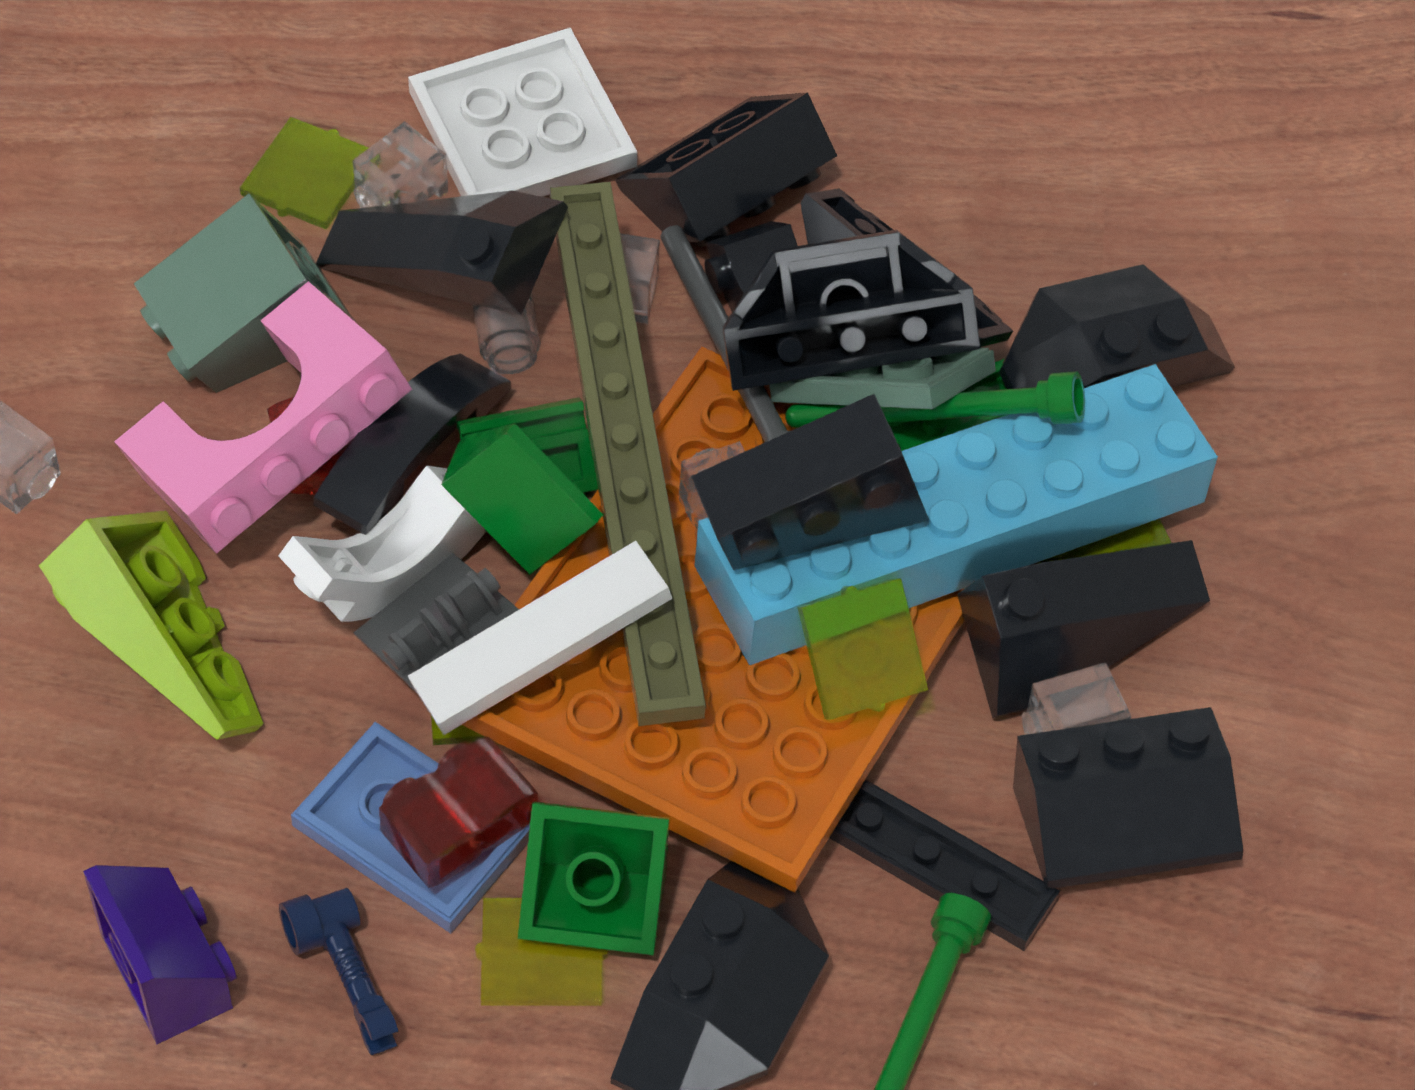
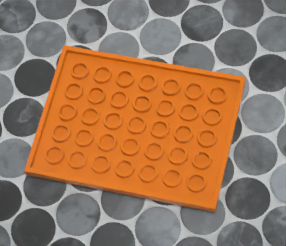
[462,346,965,893]

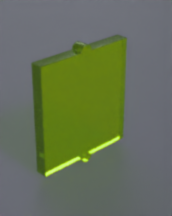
[240,117,376,230]
[797,578,928,720]
[475,898,609,1006]

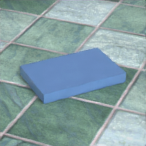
[291,722,530,934]

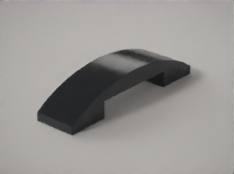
[313,354,511,535]

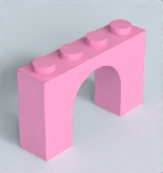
[114,281,412,554]

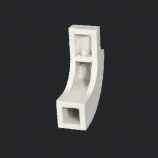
[278,466,486,622]

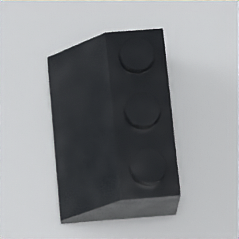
[615,92,837,247]
[1013,707,1244,890]

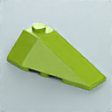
[39,510,263,740]

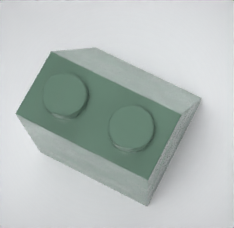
[134,193,355,393]

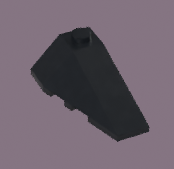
[316,190,568,315]
[957,540,1210,718]

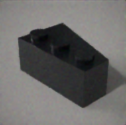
[691,394,929,570]

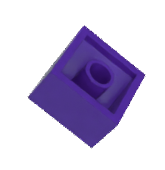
[83,865,237,1044]

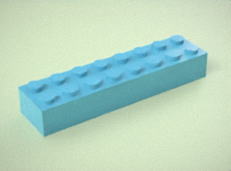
[695,364,1218,665]

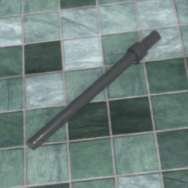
[660,225,790,443]

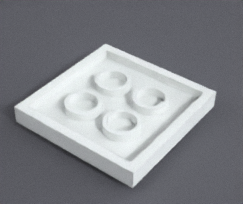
[408,28,637,197]

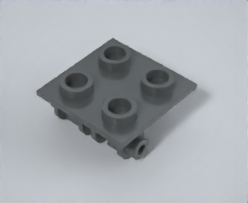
[353,553,519,693]

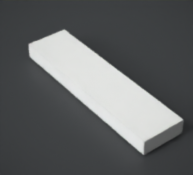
[408,541,672,735]

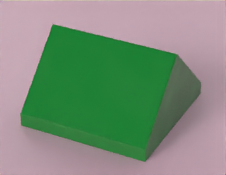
[441,423,604,574]
[517,802,670,955]

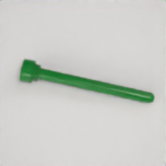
[785,371,1085,429]
[874,893,991,1090]

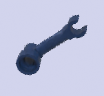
[279,887,398,1055]

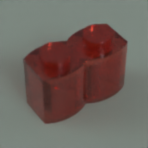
[379,737,538,888]

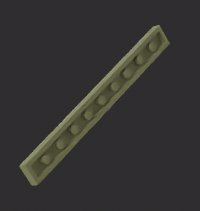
[550,182,706,726]

